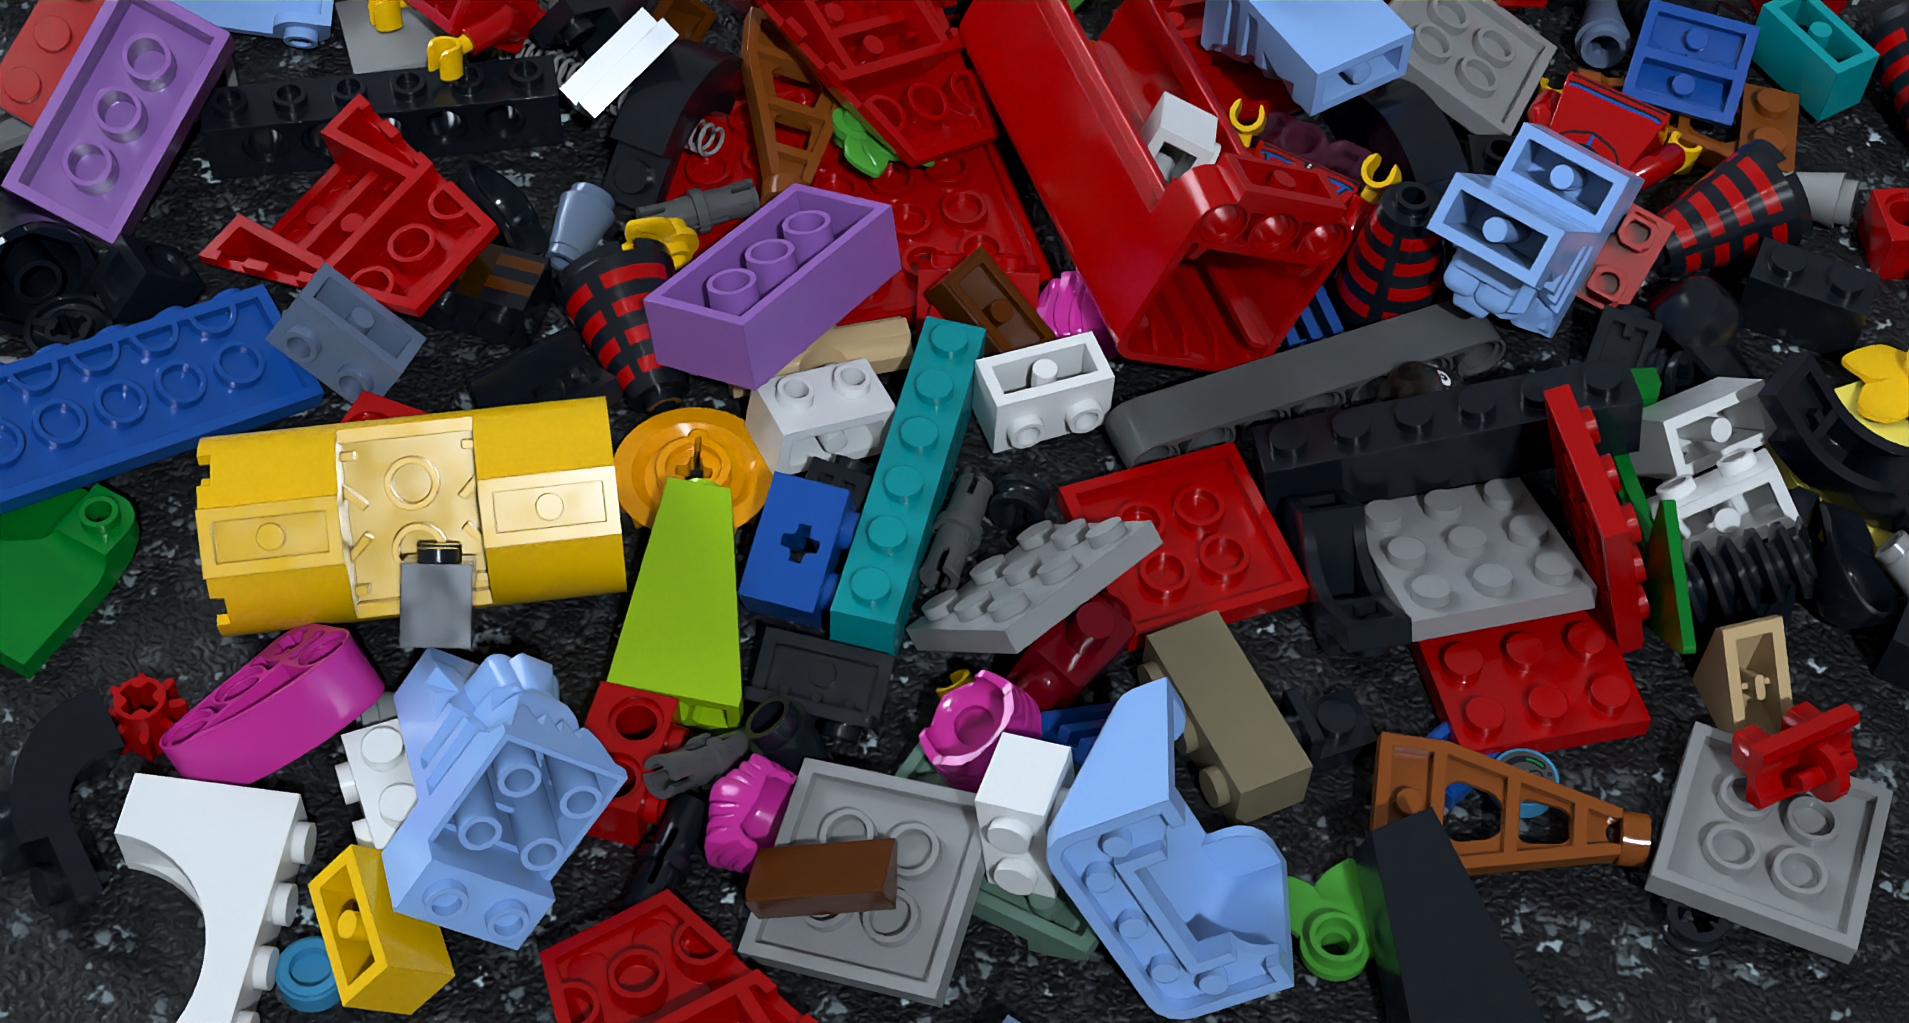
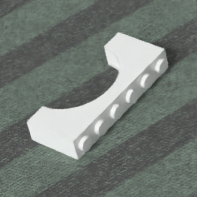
[114,773,317,1023]

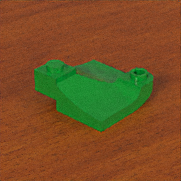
[0,483,140,680]

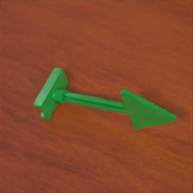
[1612,367,1696,655]

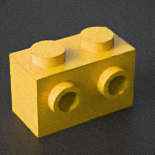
[307,844,455,1015]

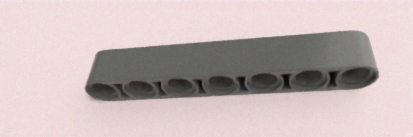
[1104,299,1506,469]

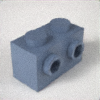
[265,262,427,404]

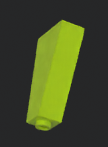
[606,477,745,734]

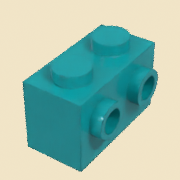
[1751,0,1880,122]

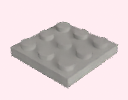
[1388,0,1557,136]
[1363,477,1598,642]
[905,517,1163,654]
[1644,721,1893,965]
[737,757,986,1008]

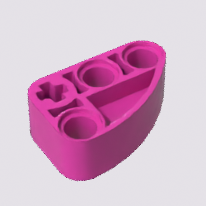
[159,623,385,787]

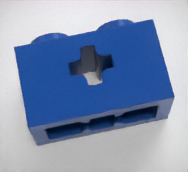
[737,471,861,629]

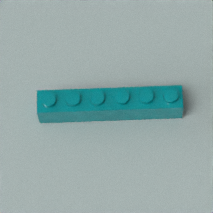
[830,316,986,658]

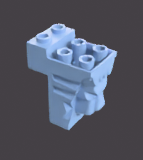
[1201,0,1414,117]
[1426,122,1645,338]
[381,648,628,951]

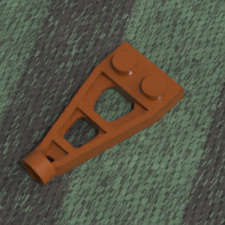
[740,6,843,209]
[1576,68,1800,173]
[1369,731,1652,876]

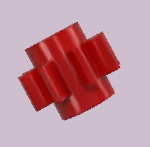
[107,672,190,761]

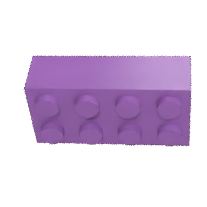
[1,0,236,248]
[643,183,902,391]

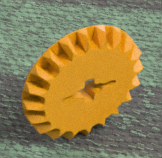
[614,407,773,533]

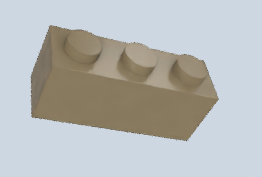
[1137,610,1313,827]

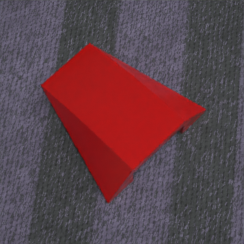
[754,0,1001,168]
[198,93,500,318]
[539,889,819,1023]

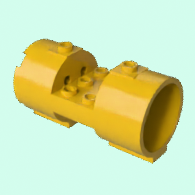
[195,396,627,637]

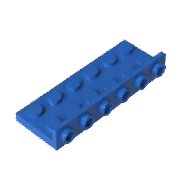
[0,284,325,515]

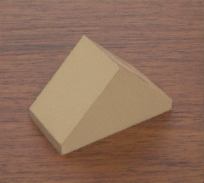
[1692,614,1793,736]

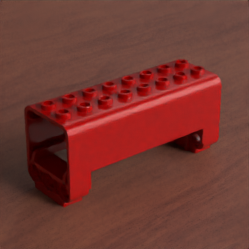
[958,0,1352,372]

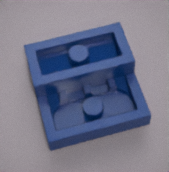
[1622,0,1761,129]

